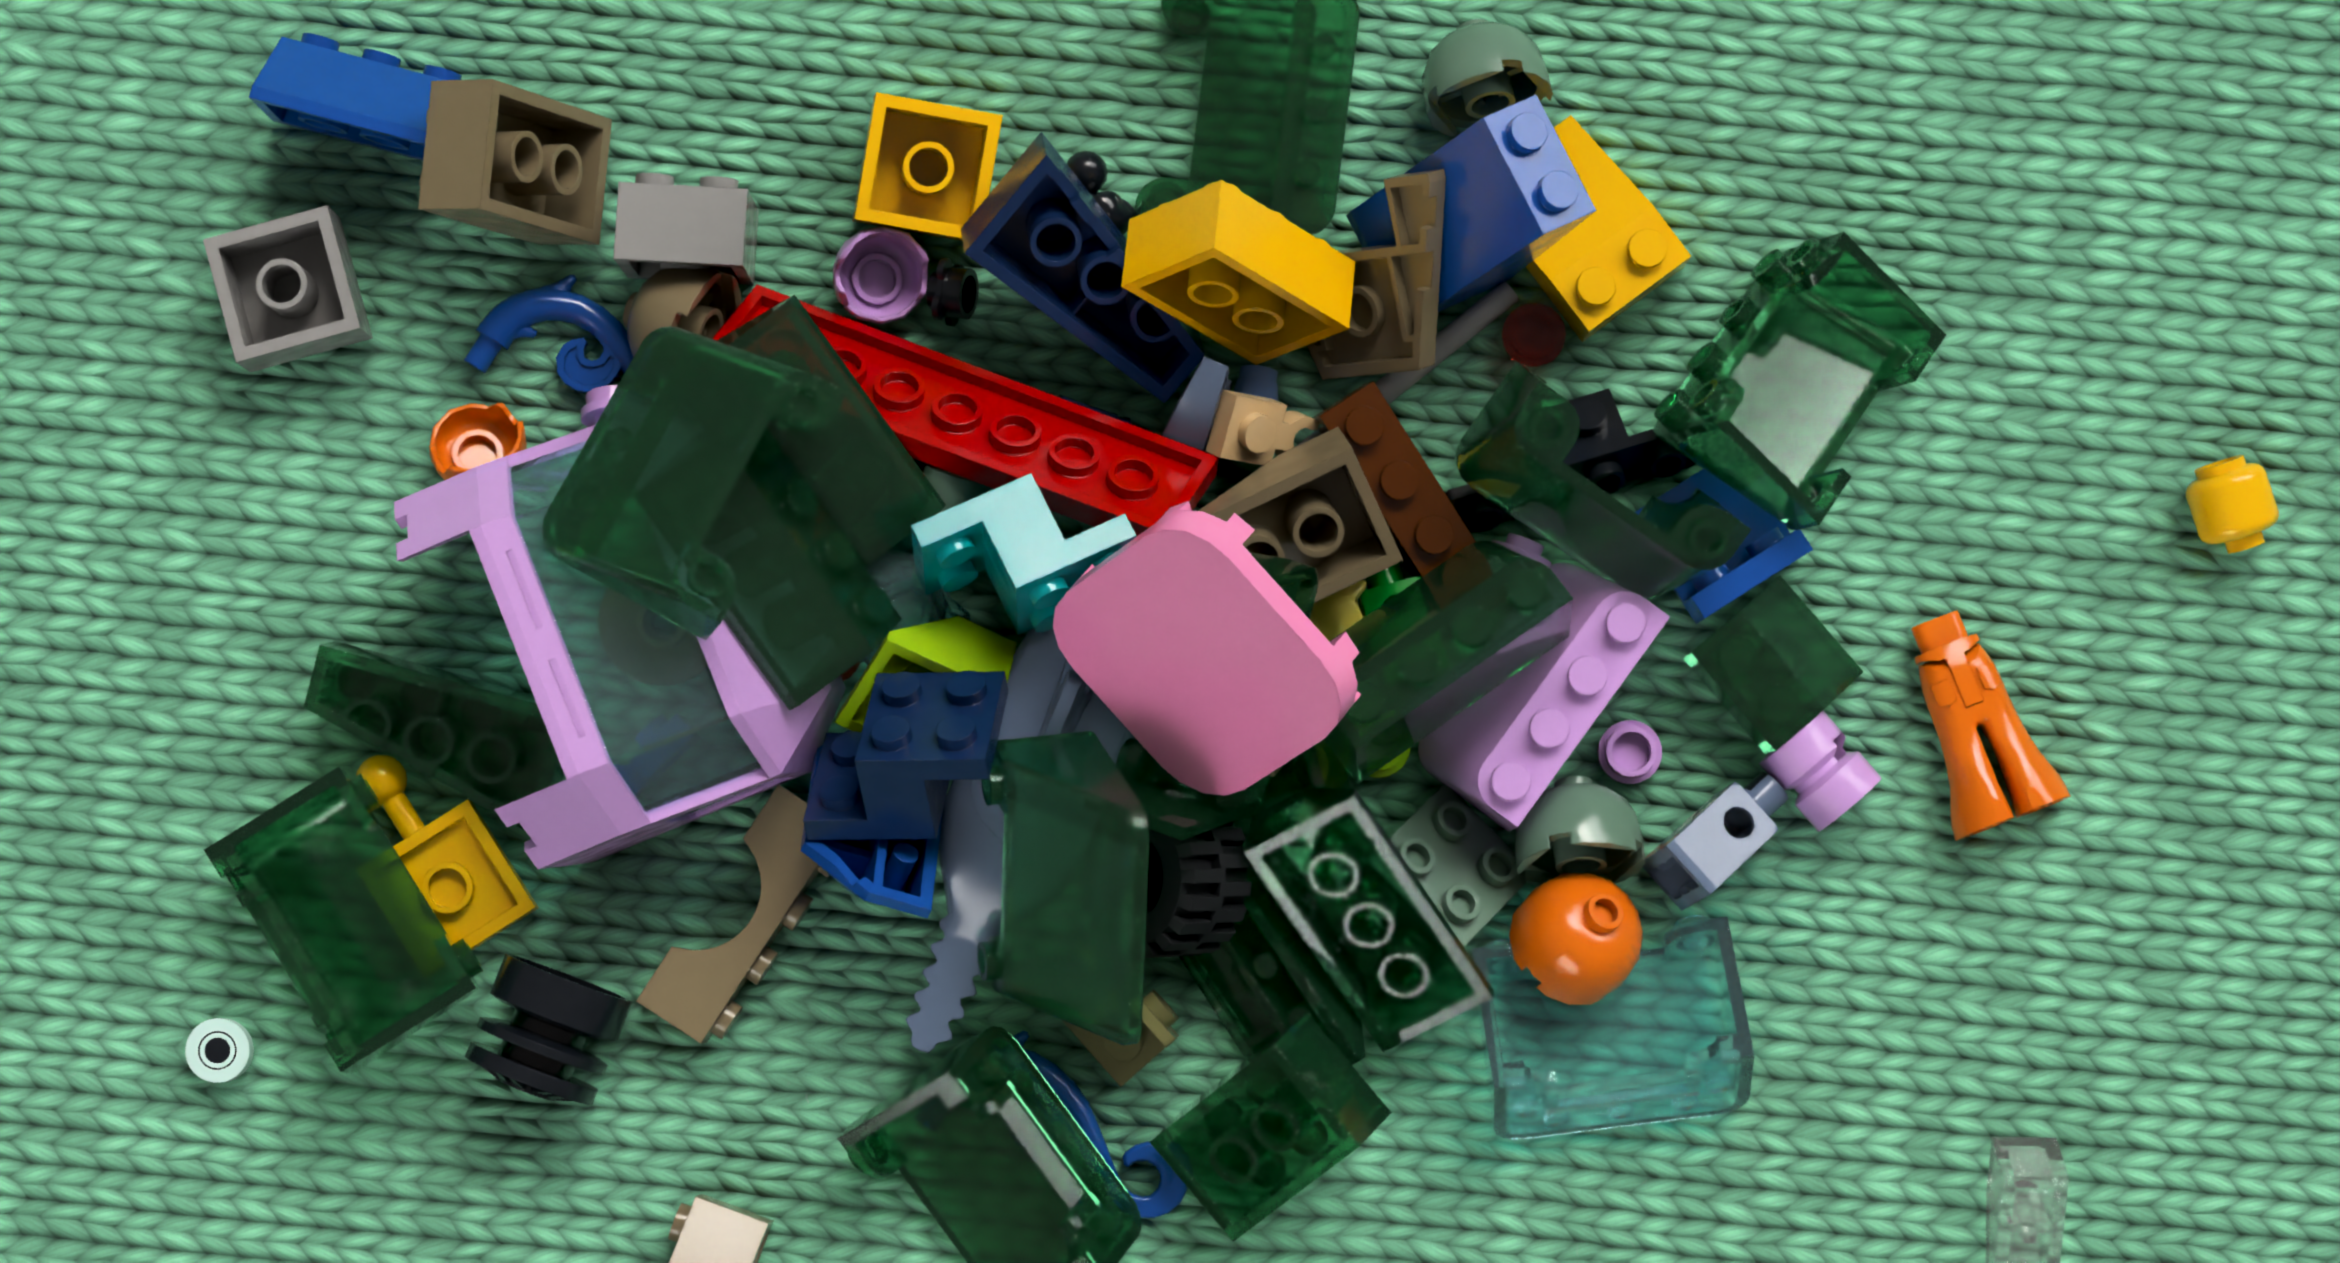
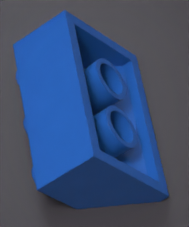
[249,33,462,161]

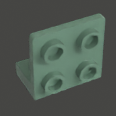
[1340,785,1527,978]

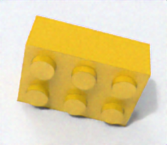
[1121,180,1355,365]

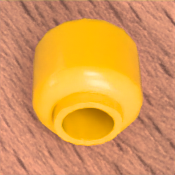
[2186,455,2279,554]

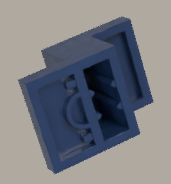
[803,670,1008,840]

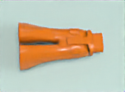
[1911,610,2071,841]

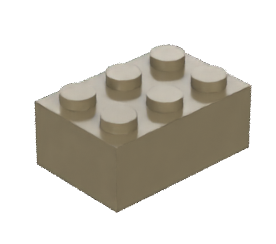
[418,79,612,245]

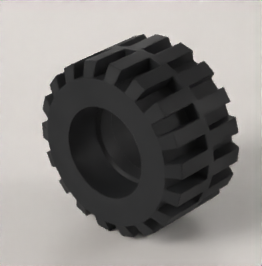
[1083,794,1252,958]

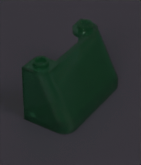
[1455,361,1752,600]
[204,767,484,1073]
[837,1026,1141,1263]

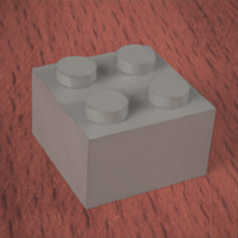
[613,173,759,285]
[203,205,373,372]

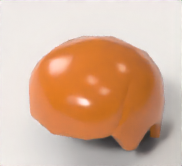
[429,403,527,480]

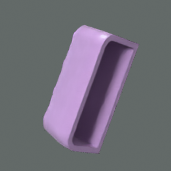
[1418,563,1670,832]

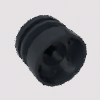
[465,954,632,1105]

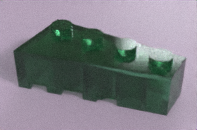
[304,641,564,831]

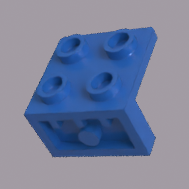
[1630,451,1813,624]

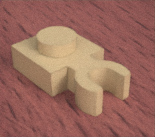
[1206,389,1319,465]

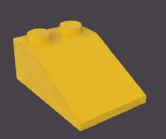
[1526,115,1691,342]

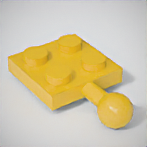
[355,755,539,977]

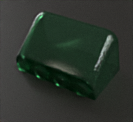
[1324,541,1573,784]

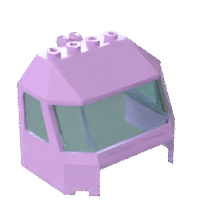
[394,409,847,869]

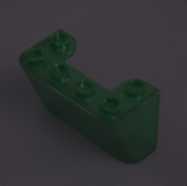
[1653,232,1946,530]

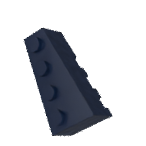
[961,132,1205,403]

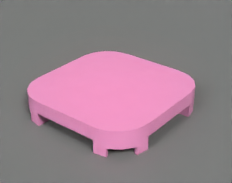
[1052,501,1361,796]

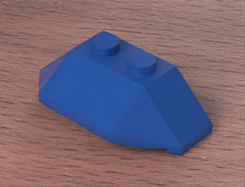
[801,730,942,918]

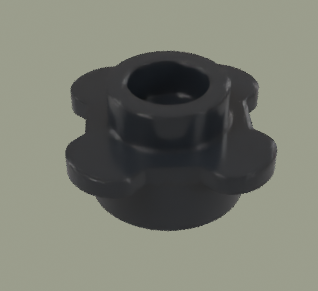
[926,258,979,326]

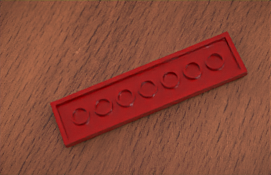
[697,284,1219,536]

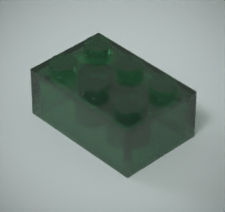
[1150,1013,1392,1242]

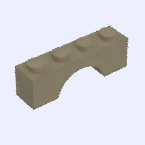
[636,784,830,1044]

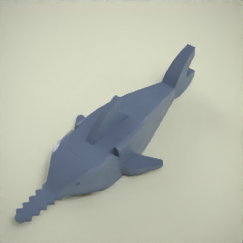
[906,356,1232,1053]

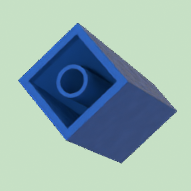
[1346,94,1597,312]

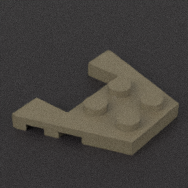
[1250,169,1446,380]

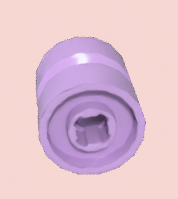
[1759,710,1882,832]

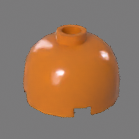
[1509,873,1643,1005]

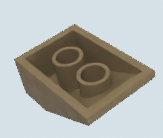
[1198,427,1403,609]

